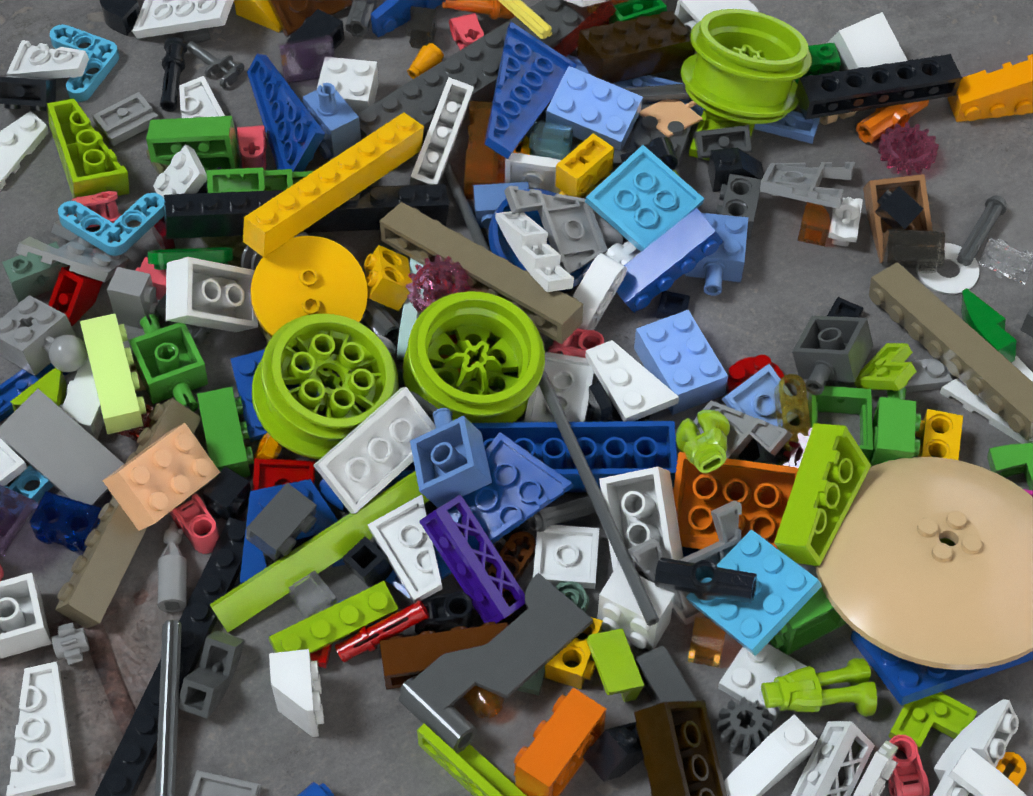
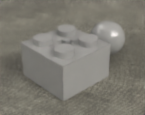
[0,295,87,376]

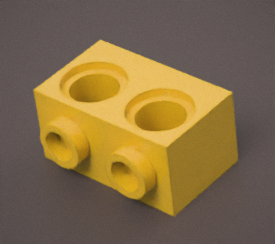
[555,133,614,198]
[363,245,413,311]
[915,409,963,460]
[545,617,603,689]

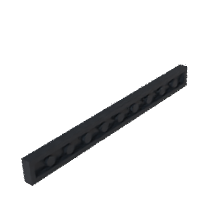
[95,517,246,796]

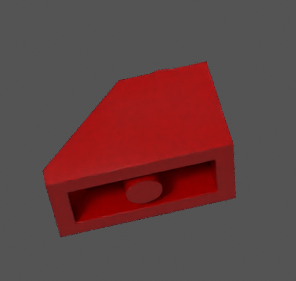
[48,266,103,326]

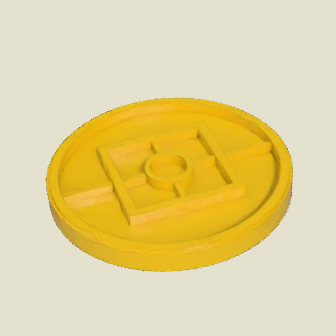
[251,236,368,337]

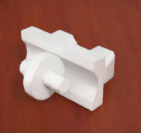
[828,197,863,247]

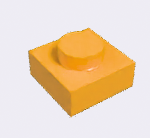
[253,433,282,459]

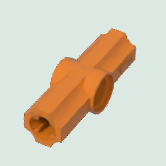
[856,100,929,143]

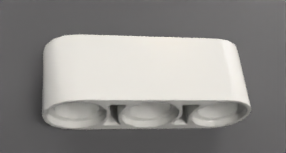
[573,253,627,330]

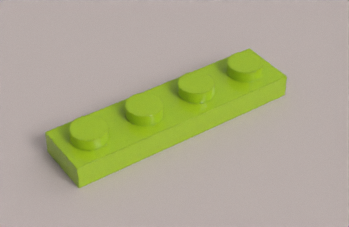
[268,581,398,654]

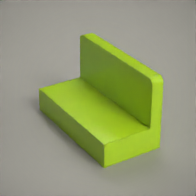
[587,628,644,702]

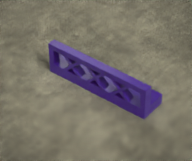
[419,494,525,623]

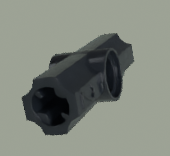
[654,557,757,603]

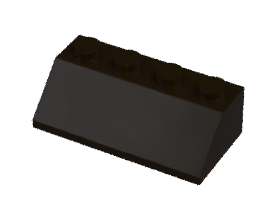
[634,700,727,796]

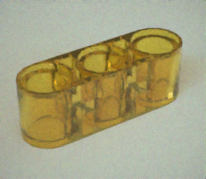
[774,374,811,462]

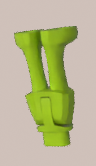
[676,410,730,473]
[761,658,877,717]

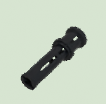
[160,37,188,112]

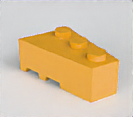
[947,54,1033,122]

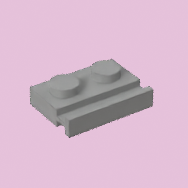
[92,92,159,146]

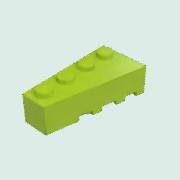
[47,98,129,198]
[774,423,871,566]

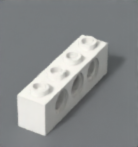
[410,77,474,185]

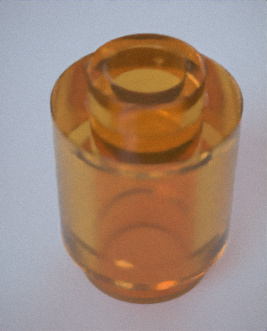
[463,685,504,719]

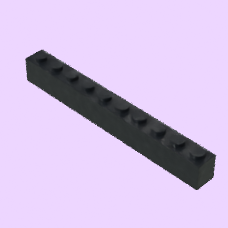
[164,184,450,239]

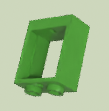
[808,386,873,461]
[769,587,846,655]

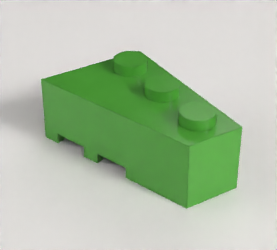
[146,116,240,173]

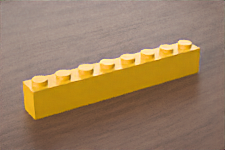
[243,112,424,258]

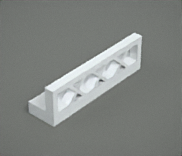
[791,721,875,796]

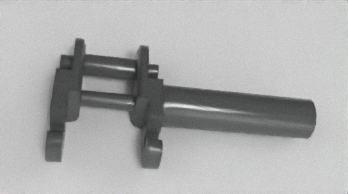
[187,41,244,88]

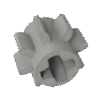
[51,622,90,665]

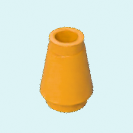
[407,43,444,79]

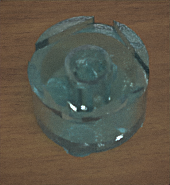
[529,121,573,160]

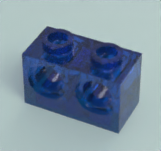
[29,491,102,553]

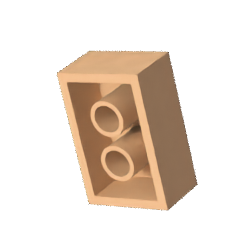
[102,423,221,531]

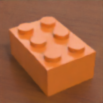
[514,687,606,796]

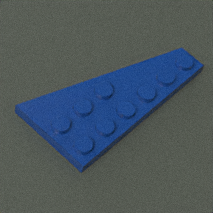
[484,22,577,159]
[247,54,325,172]
[851,630,1033,706]

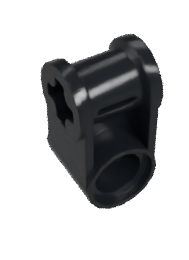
[412,592,474,635]

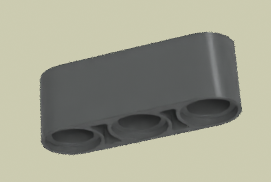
[634,645,697,705]

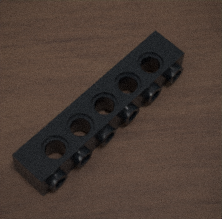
[795,54,962,120]

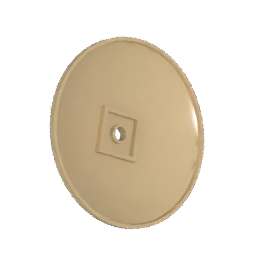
[815,457,1033,670]

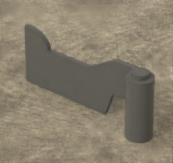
[399,573,593,753]

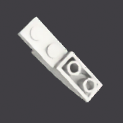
[932,699,1019,796]

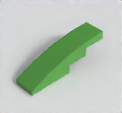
[206,167,313,193]

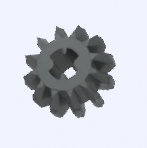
[716,696,773,756]

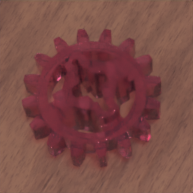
[878,122,939,175]
[406,255,470,312]

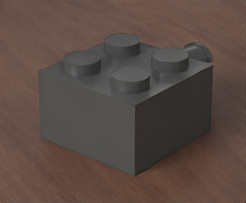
[792,316,873,395]

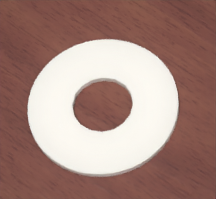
[916,243,979,295]

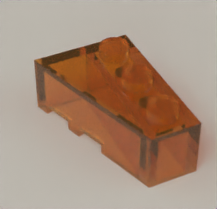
[464,101,505,200]

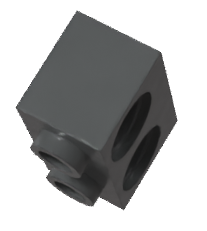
[716,174,761,239]

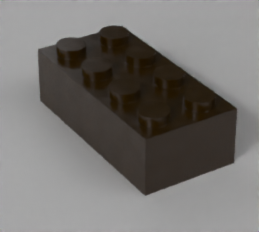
[577,11,695,83]

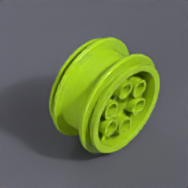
[681,9,812,124]
[403,291,545,423]
[252,314,399,459]

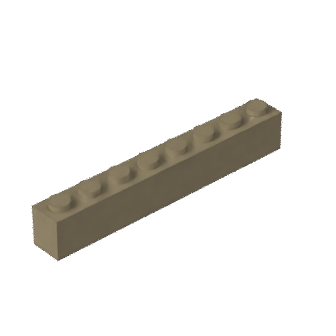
[380,202,583,344]
[869,262,1033,441]
[55,398,201,629]

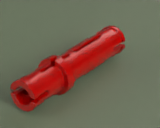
[335,600,429,663]

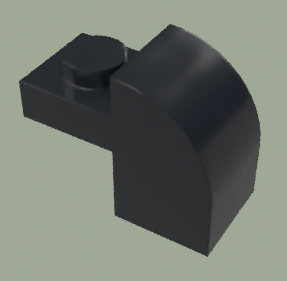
[100,0,140,36]
[342,536,393,587]

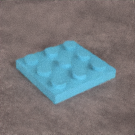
[585,145,705,252]
[686,529,822,656]

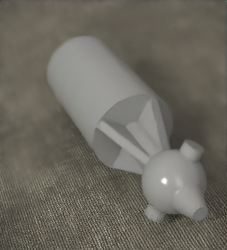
[157,522,187,612]

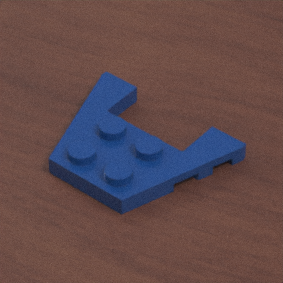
[240,479,345,584]

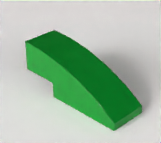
[961,288,1017,363]

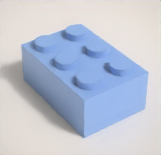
[546,66,643,150]
[634,310,728,415]

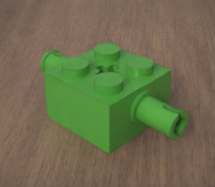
[128,314,208,412]
[869,387,921,467]

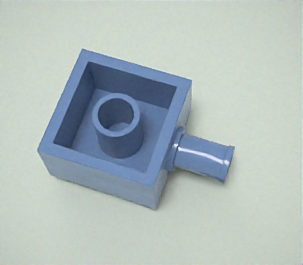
[303,83,361,160]
[685,213,748,296]
[410,408,492,507]

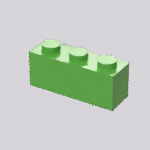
[197,387,254,479]

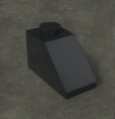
[708,147,764,192]

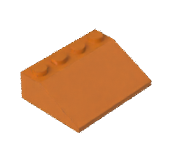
[673,452,799,550]

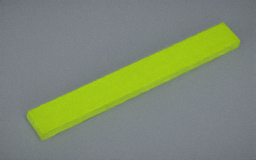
[210,471,429,633]

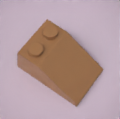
[863,174,936,263]

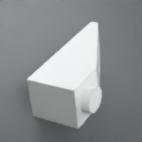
[724,714,818,796]

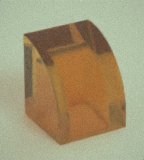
[798,202,830,247]
[687,617,726,668]

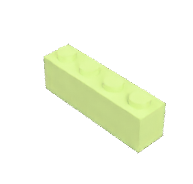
[80,314,147,434]

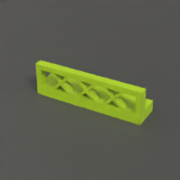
[417,724,526,796]

